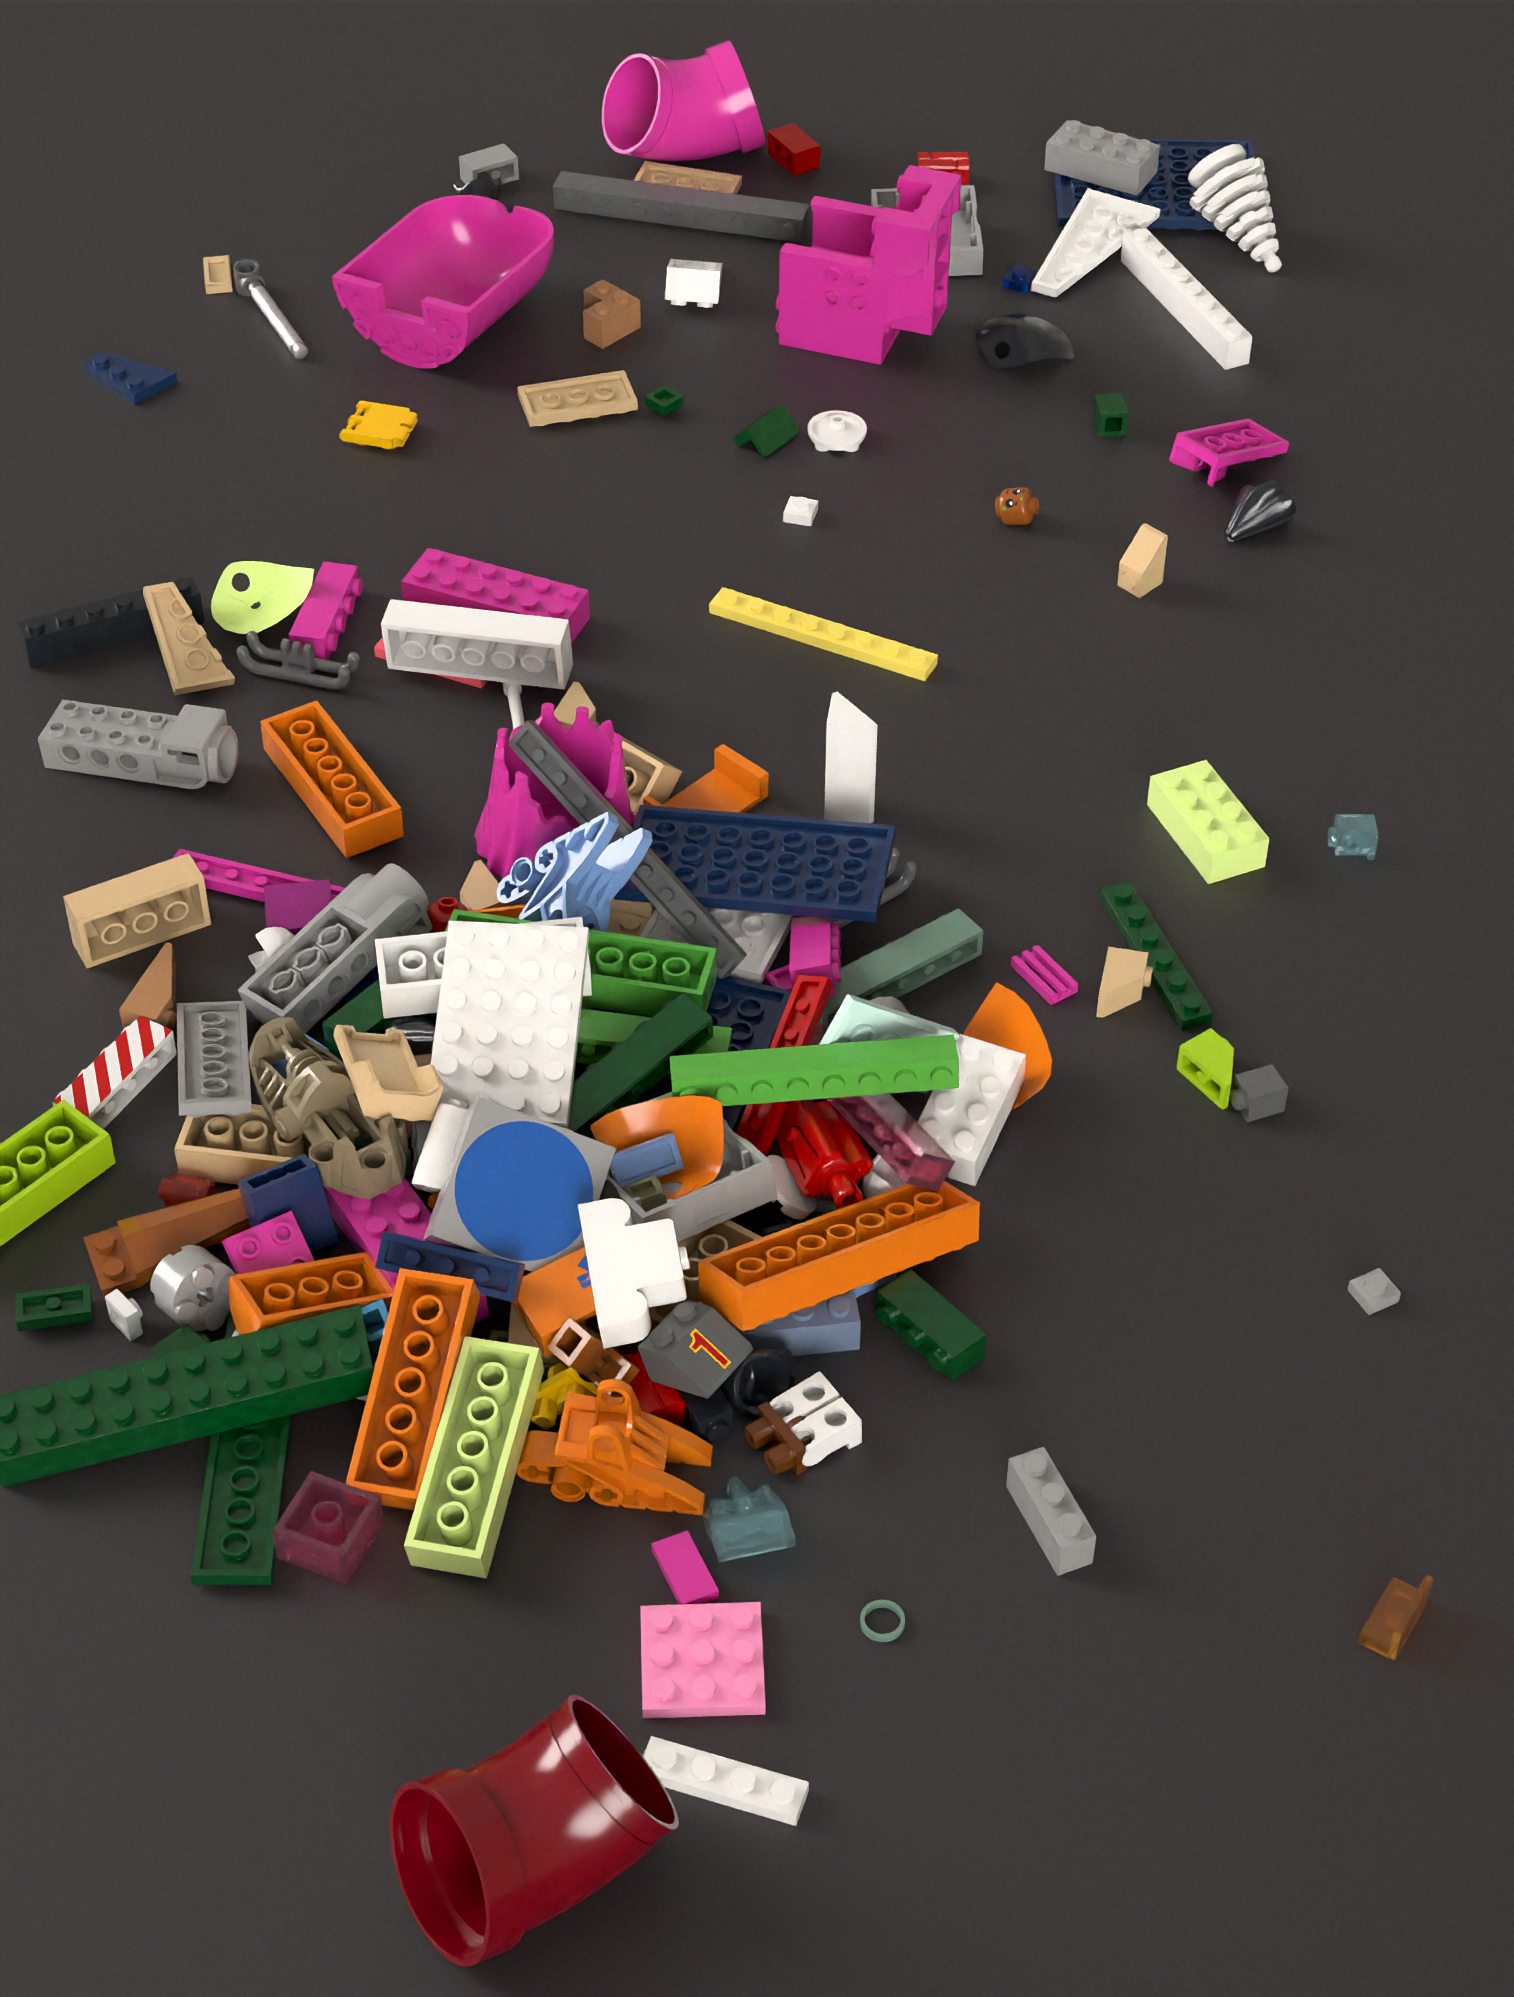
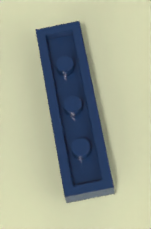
[375,1231,525,1302]

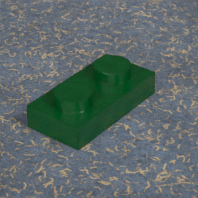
[15,1283,93,1331]

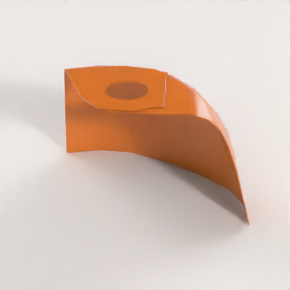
[962,982,1052,1110]
[590,1095,724,1200]

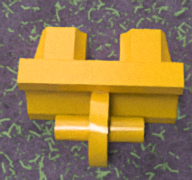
[531,1363,598,1430]

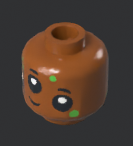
[995,487,1039,525]

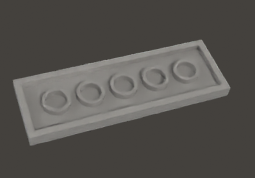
[177,1001,252,1118]

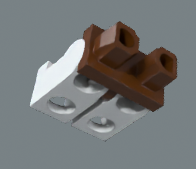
[744,1371,862,1475]

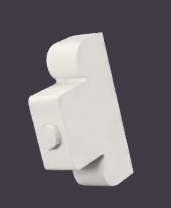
[578,1198,689,1349]

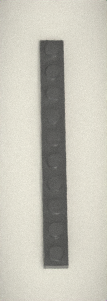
[508,720,747,979]

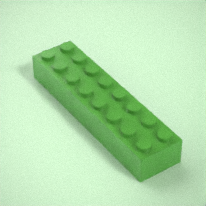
[445,909,717,1017]

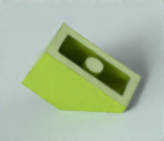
[1177,1028,1234,1110]

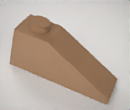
[119,942,177,1030]

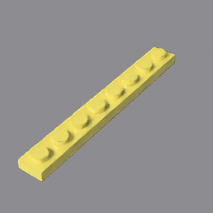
[709,587,938,681]

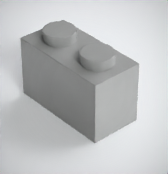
[459,143,519,184]

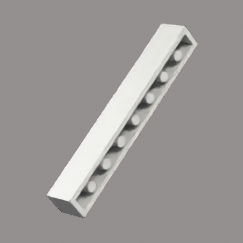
[1121,228,1252,370]

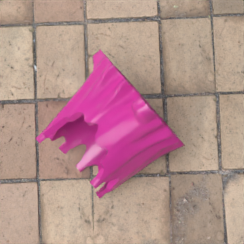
[474,703,637,878]

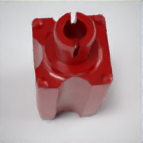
[775,1100,874,1209]

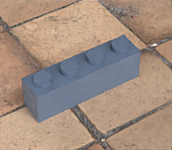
[724,1293,861,1356]

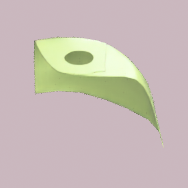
[211,561,314,634]

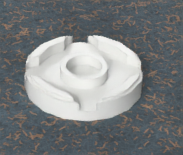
[767,1155,817,1219]

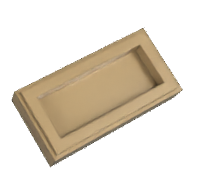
[203,255,233,294]

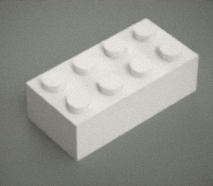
[908,1034,1026,1186]

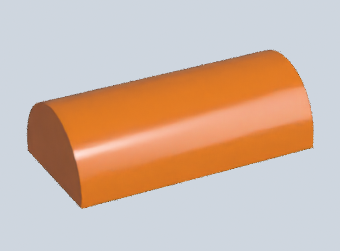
[228,1252,394,1335]

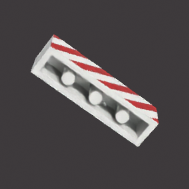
[53,1016,177,1129]

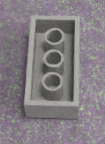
[1044,120,1160,196]

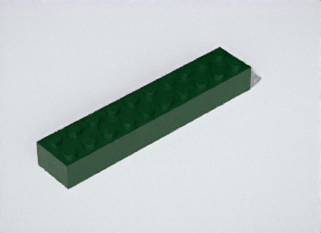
[0,1305,375,1487]

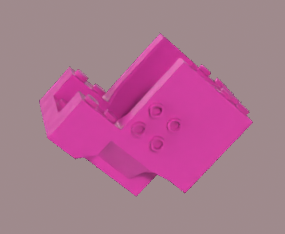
[775,165,961,365]

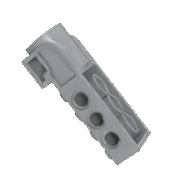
[38,699,238,789]
[238,863,432,1034]

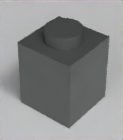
[1230,1064,1289,1122]

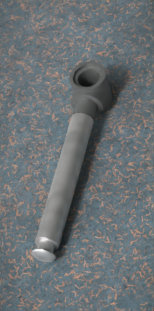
[233,259,308,359]

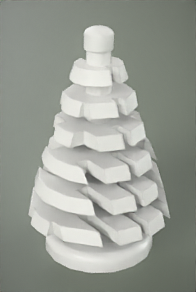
[1188,144,1282,273]

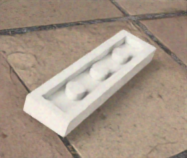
[643,1736,809,1826]

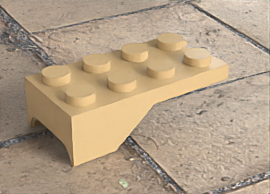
[333,1025,443,1121]

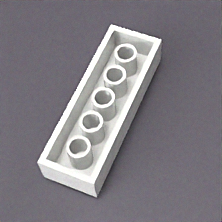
[381,599,573,690]
[375,917,592,1019]

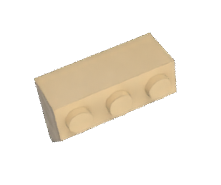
[597,725,682,812]

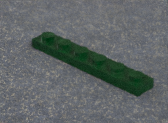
[1099,881,1213,1030]

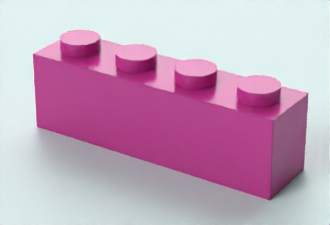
[289,561,363,660]
[789,916,842,996]

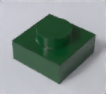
[645,384,684,416]

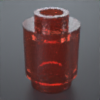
[159,1172,215,1207]

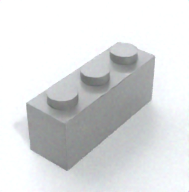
[1006,1447,1096,1576]

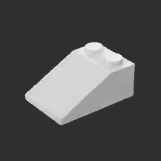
[665,259,723,308]

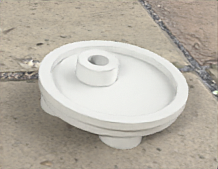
[808,410,867,452]

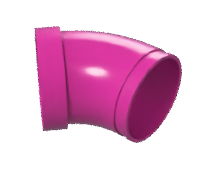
[602,40,766,162]

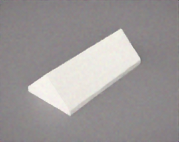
[824,691,878,824]

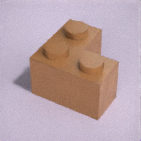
[583,279,641,349]

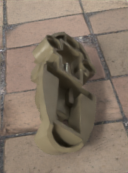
[248,1017,409,1199]

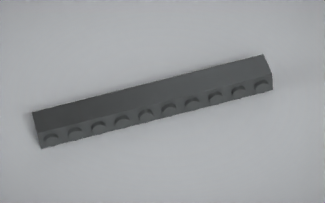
[553,171,809,243]

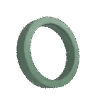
[860,1600,905,1642]

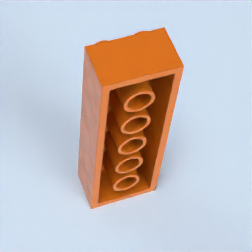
[260,700,404,859]
[345,1268,481,1510]

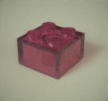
[273,1471,384,1584]

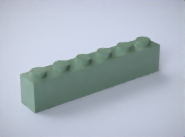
[816,908,983,1037]

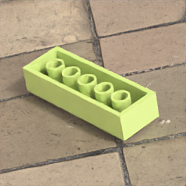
[404,1336,544,1579]

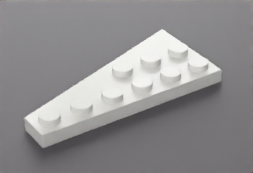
[1031,189,1160,298]

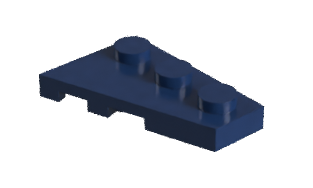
[82,352,178,404]

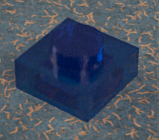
[1002,265,1037,293]

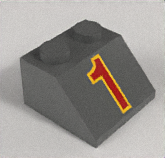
[638,1299,753,1399]

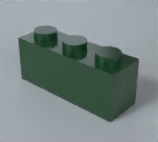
[876,1269,986,1381]

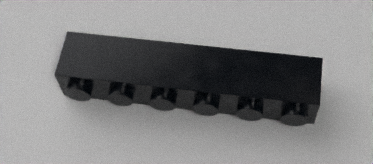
[17,577,205,668]

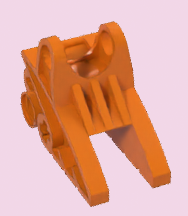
[516,1379,713,1515]

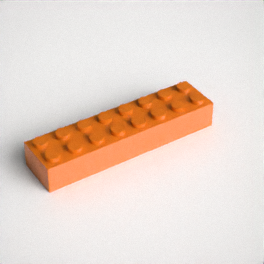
[698,1174,980,1331]

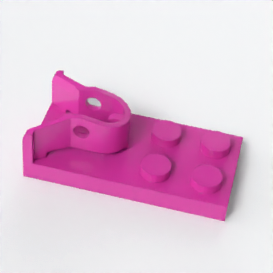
[1169,418,1290,487]

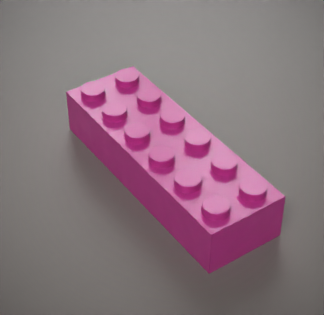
[401,548,590,644]
[324,1177,489,1323]

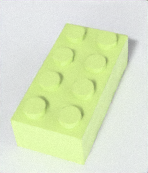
[1147,760,1269,884]

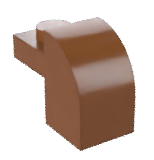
[547,1317,640,1397]

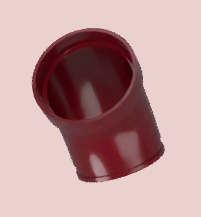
[389,1694,679,1967]

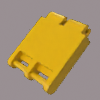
[339,401,418,449]

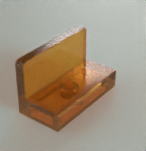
[1357,1574,1434,1661]

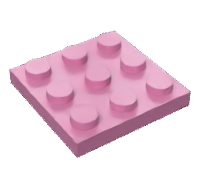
[640,1602,766,1719]

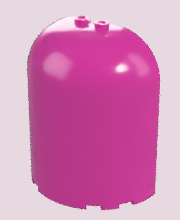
[332,195,554,369]

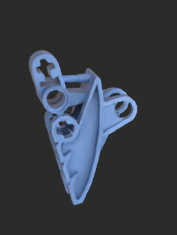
[497,812,653,932]

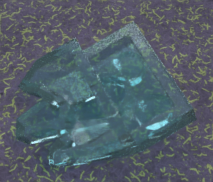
[703,1476,795,1562]

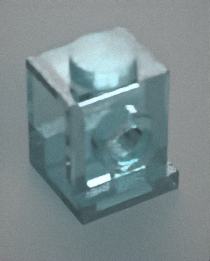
[1328,814,1379,860]

